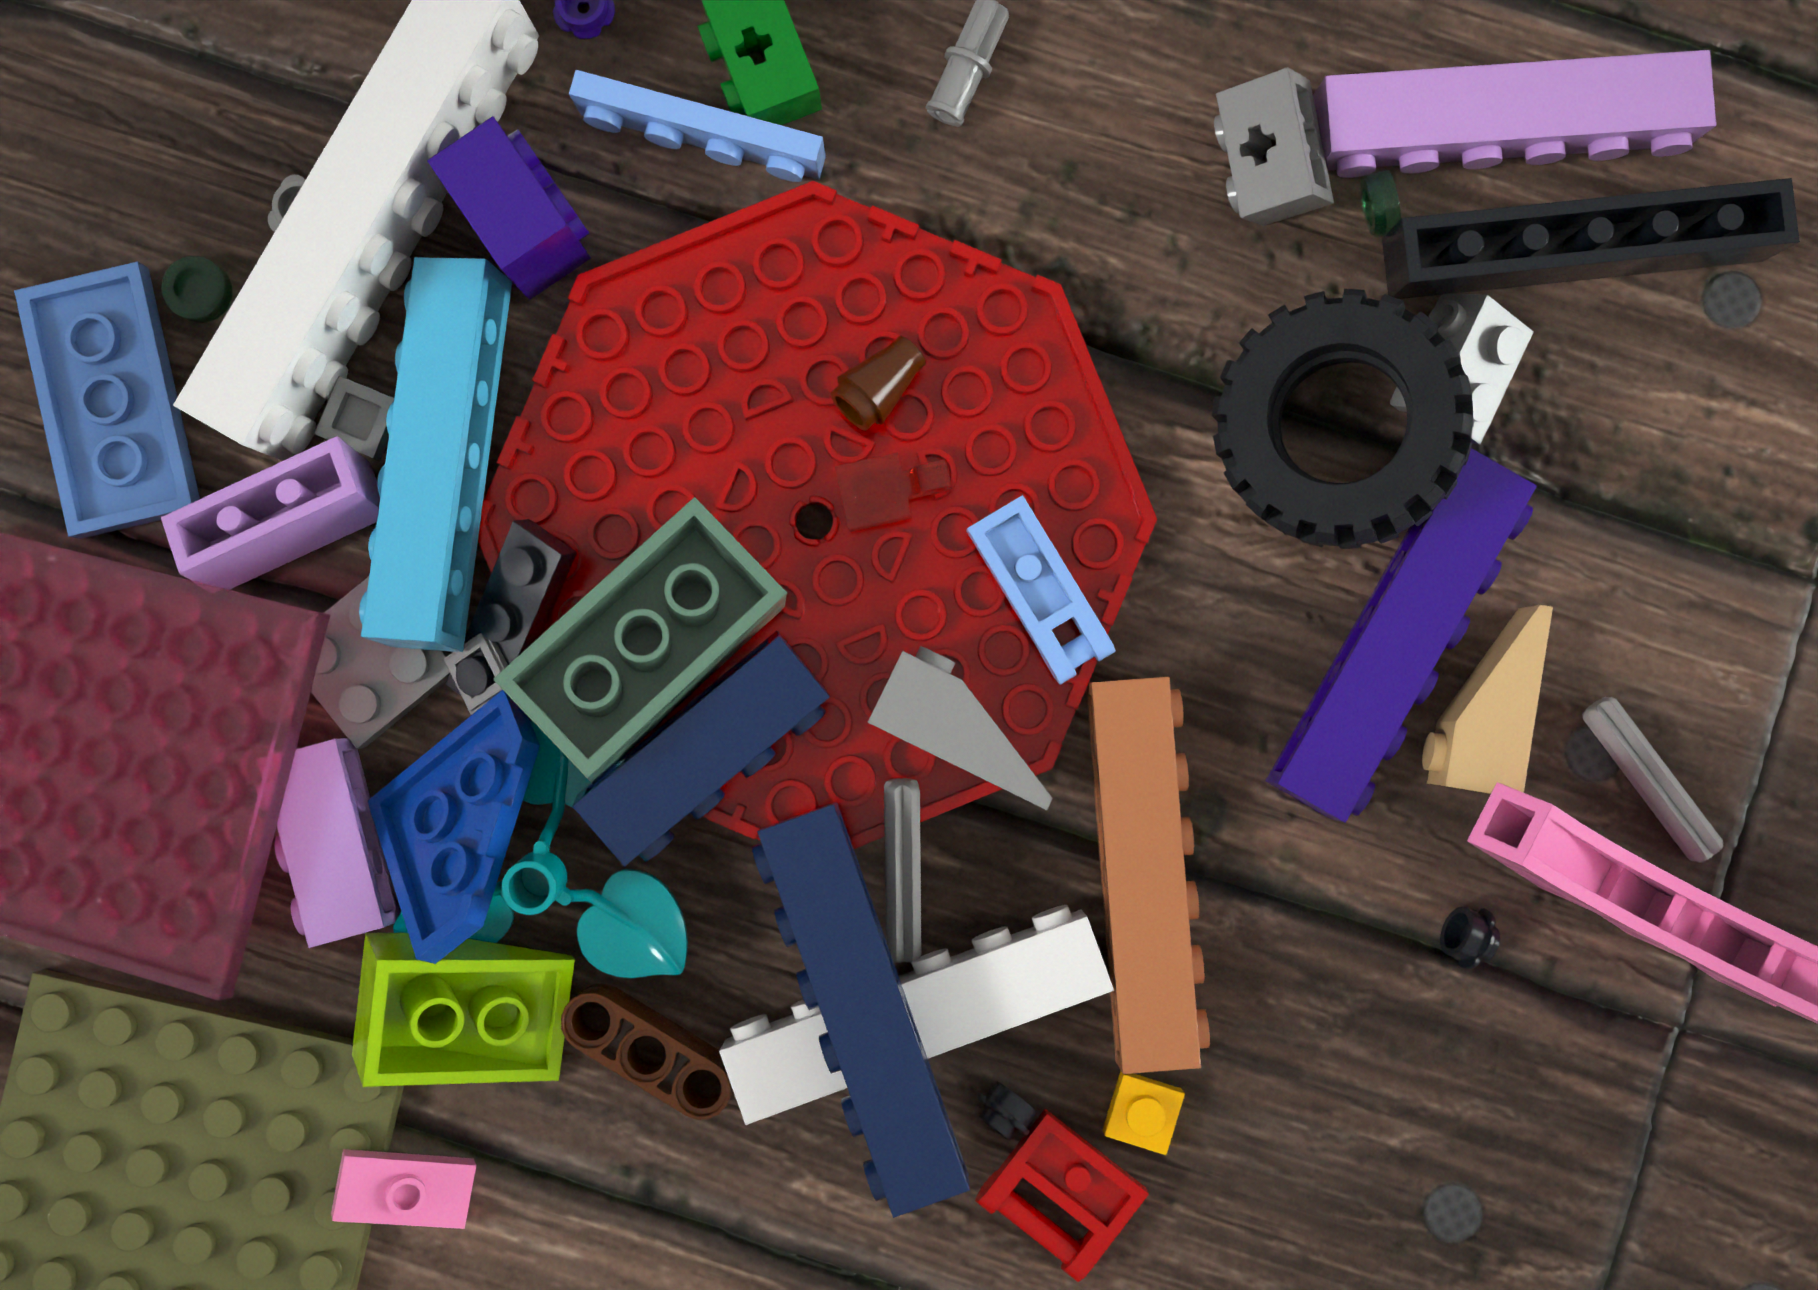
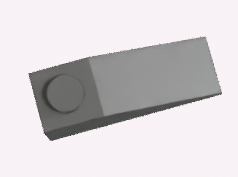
[868,646,1053,810]

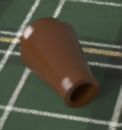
[831,336,926,431]

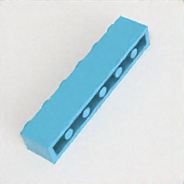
[359,257,512,652]

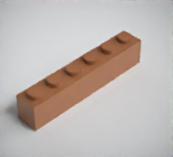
[1086,677,1210,1074]

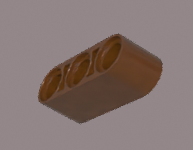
[561,983,733,1120]

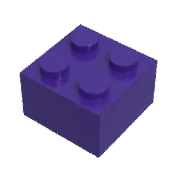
[427,116,591,300]

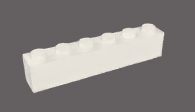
[719,905,1114,1125]

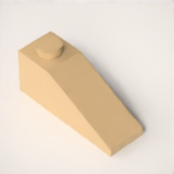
[1422,605,1553,794]

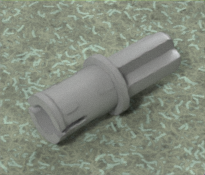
[926,0,1009,127]

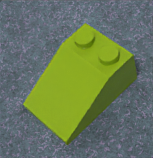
[352,933,575,1087]

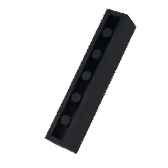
[1382,178,1800,299]

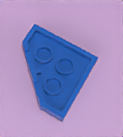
[367,690,540,964]

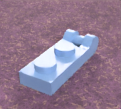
[966,495,1116,685]

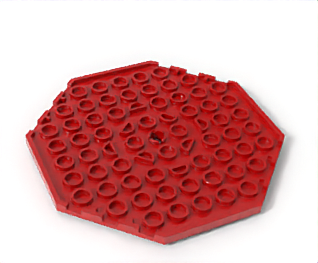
[478,181,1157,849]

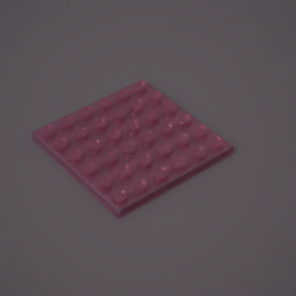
[0,532,330,1000]

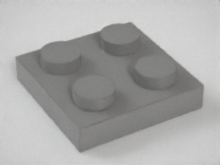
[277,576,450,749]

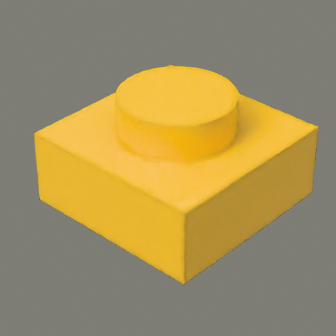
[1102,1070,1185,1155]

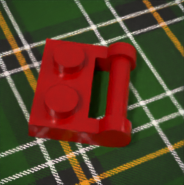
[975,1109,1149,1282]

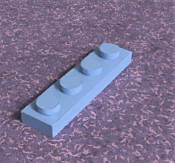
[569,70,826,182]

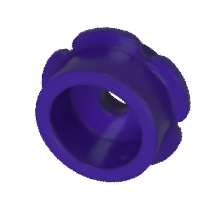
[553,0,615,39]

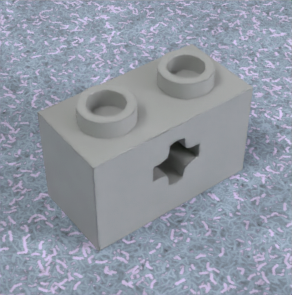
[1214,67,1334,226]

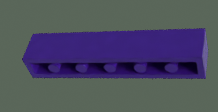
[1265,448,1537,823]

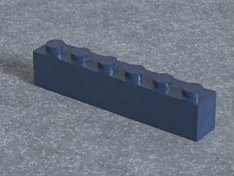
[752,801,970,1218]

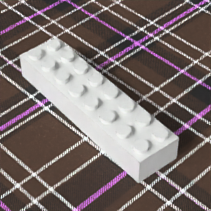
[173,0,539,461]

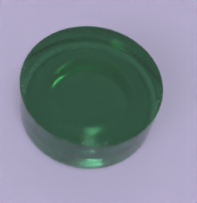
[1360,170,1401,238]
[162,256,233,323]

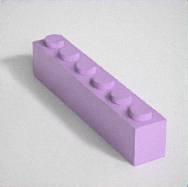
[1313,50,1716,178]

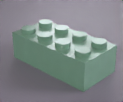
[493,497,787,785]

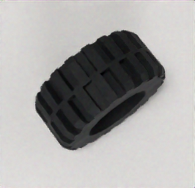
[1212,289,1474,549]

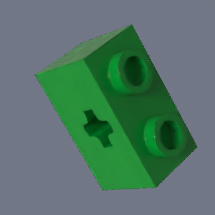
[697,0,822,125]

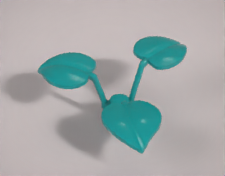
[393,720,688,978]

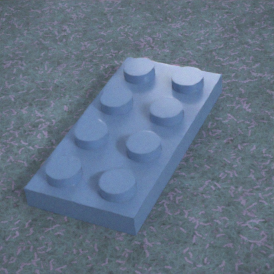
[14,261,200,539]

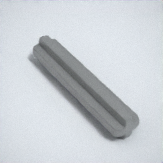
[1582,697,1723,863]
[884,778,921,963]

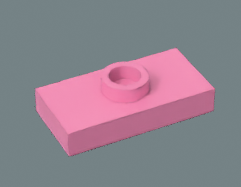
[331,1149,476,1229]

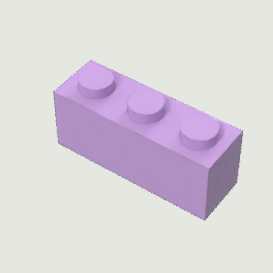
[161,436,380,595]
[258,738,400,948]

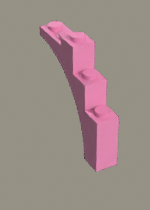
[1467,782,1818,1024]

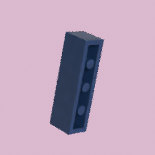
[572,630,830,867]

